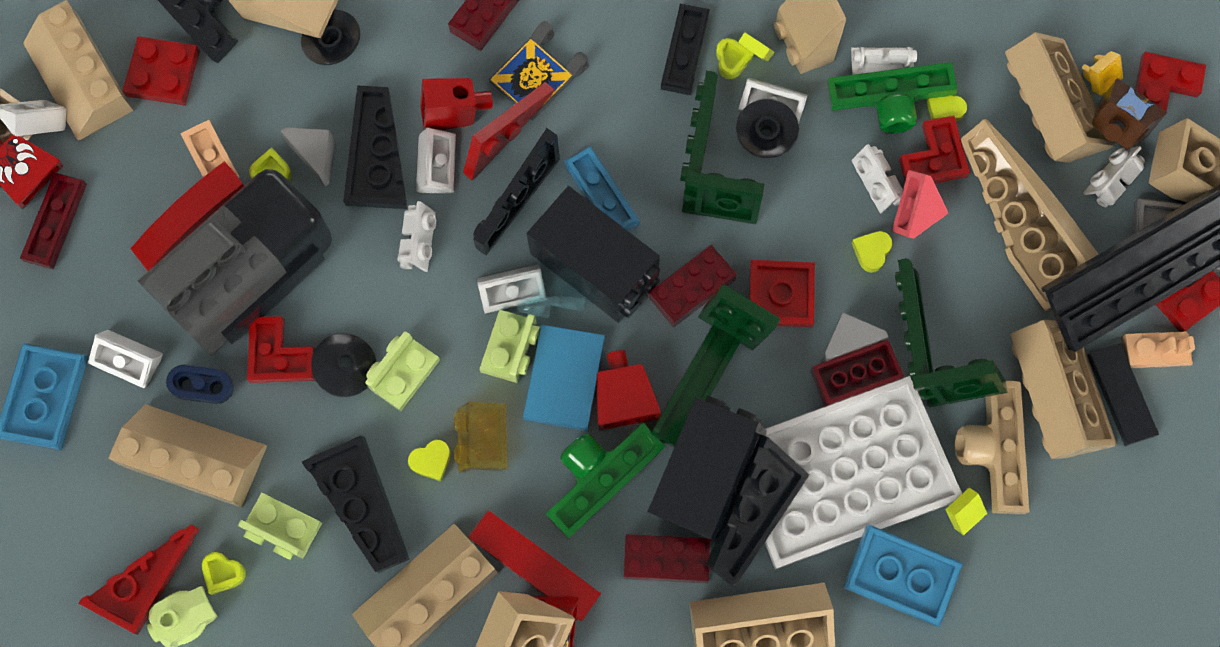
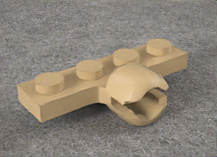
[954,381,1030,514]

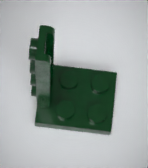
[680,70,765,224]
[895,258,1008,408]
[650,284,781,447]

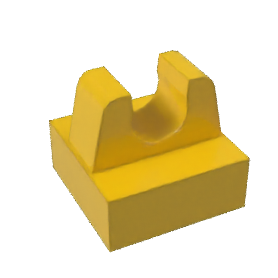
[1082,51,1123,96]

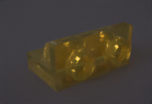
[454,402,508,473]

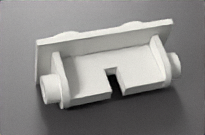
[851,47,917,75]
[851,144,903,214]
[1083,146,1145,208]
[397,201,436,272]

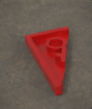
[463,82,554,181]
[78,524,200,635]

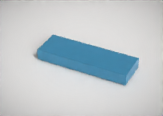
[564,146,640,231]

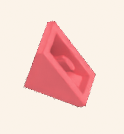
[892,170,948,239]

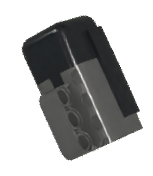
[138,169,332,356]

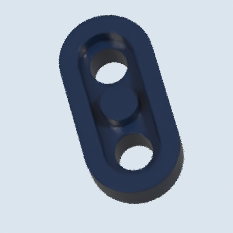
[166,365,234,404]

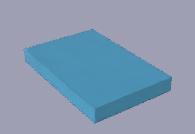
[523,325,605,431]
[0,343,88,450]
[842,524,963,627]

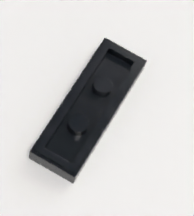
[661,3,710,95]
[1087,343,1159,446]

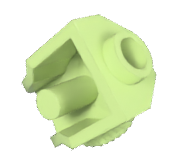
[147,586,218,647]

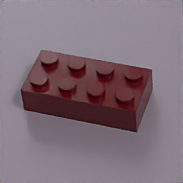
[448,0,519,51]
[649,245,737,328]
[810,339,904,407]
[624,534,710,583]

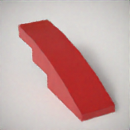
[130,161,244,271]
[467,510,601,622]

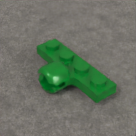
[827,62,957,134]
[545,423,665,538]

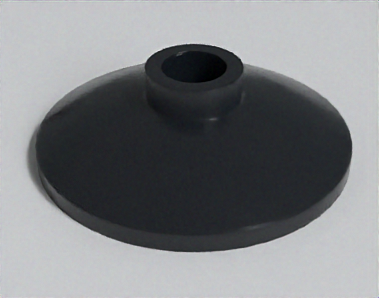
[301,10,360,65]
[736,99,799,158]
[311,333,377,397]

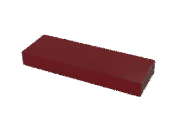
[20,173,87,269]

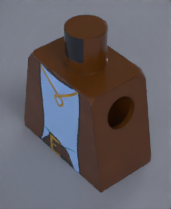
[1092,78,1167,149]

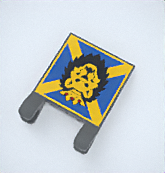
[488,21,589,121]

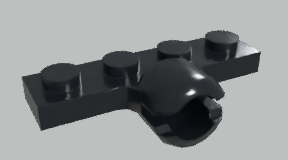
[158,0,238,63]

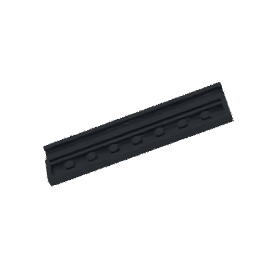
[1041,184,1220,352]

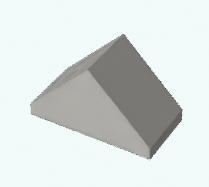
[281,127,335,187]
[821,313,888,363]

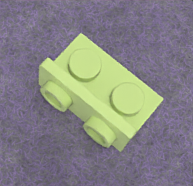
[479,309,540,383]
[365,331,440,411]
[238,493,322,560]

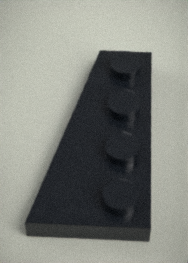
[343,85,408,209]
[473,128,560,255]
[706,434,809,587]
[302,435,410,573]

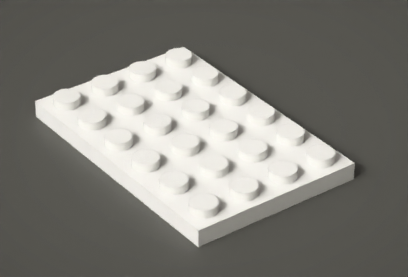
[765,376,962,570]

